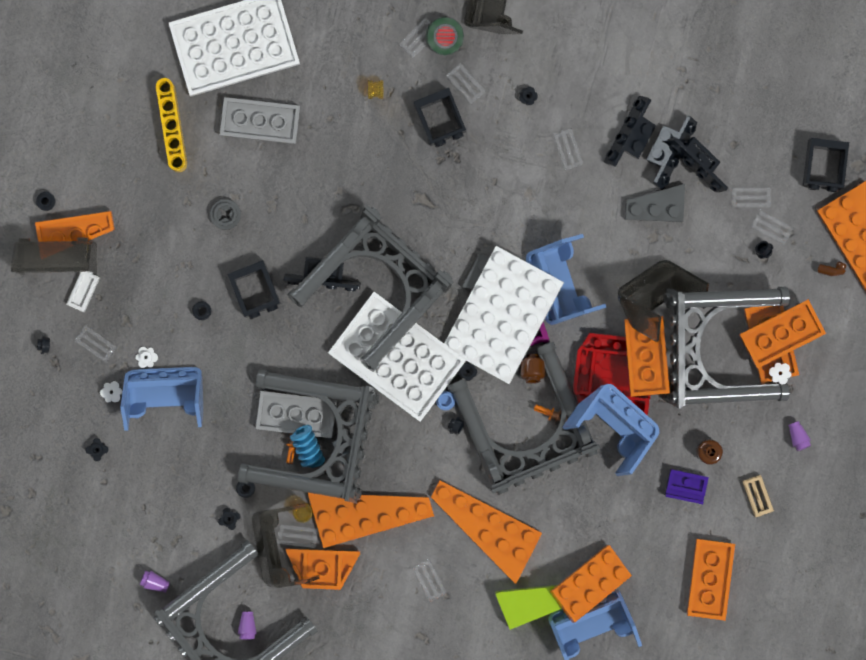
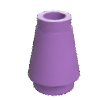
[788,421,811,451]
[140,570,170,593]
[238,612,257,639]

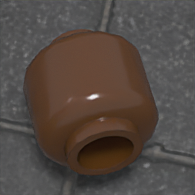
[520,354,545,384]
[696,439,723,465]

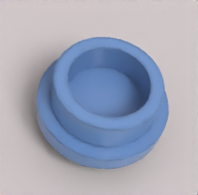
[436,391,455,410]

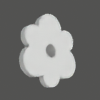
[136,347,158,368]
[769,363,791,384]
[100,381,123,402]

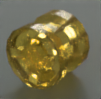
[368,80,384,99]
[293,503,313,523]

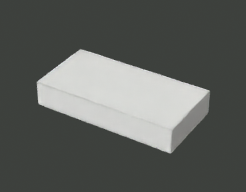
[66,270,100,312]

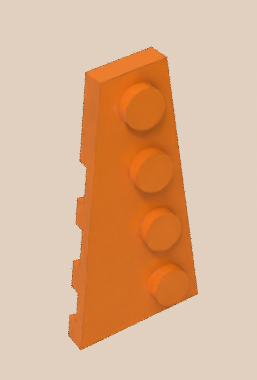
[35,211,115,260]

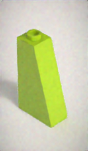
[495,585,562,630]

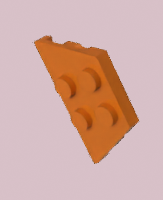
[286,549,360,590]

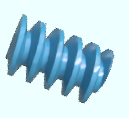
[290,425,325,468]

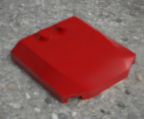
[573,333,651,416]

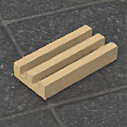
[742,475,774,517]

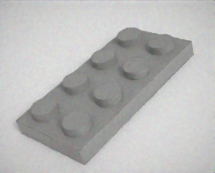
[220,97,300,145]
[256,391,337,438]

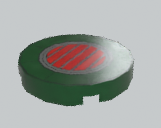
[426,17,464,55]

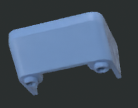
[526,234,606,325]
[120,367,203,431]
[562,384,659,476]
[548,589,642,660]

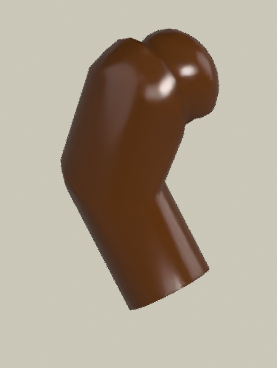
[818,262,846,276]

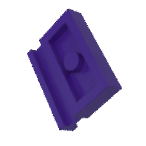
[665,469,709,504]

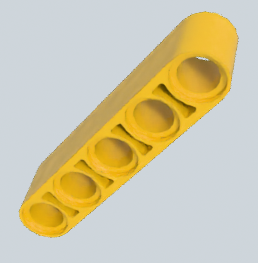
[156,78,187,172]

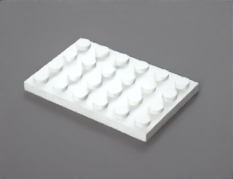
[169,0,300,97]
[444,246,564,384]
[328,292,466,422]

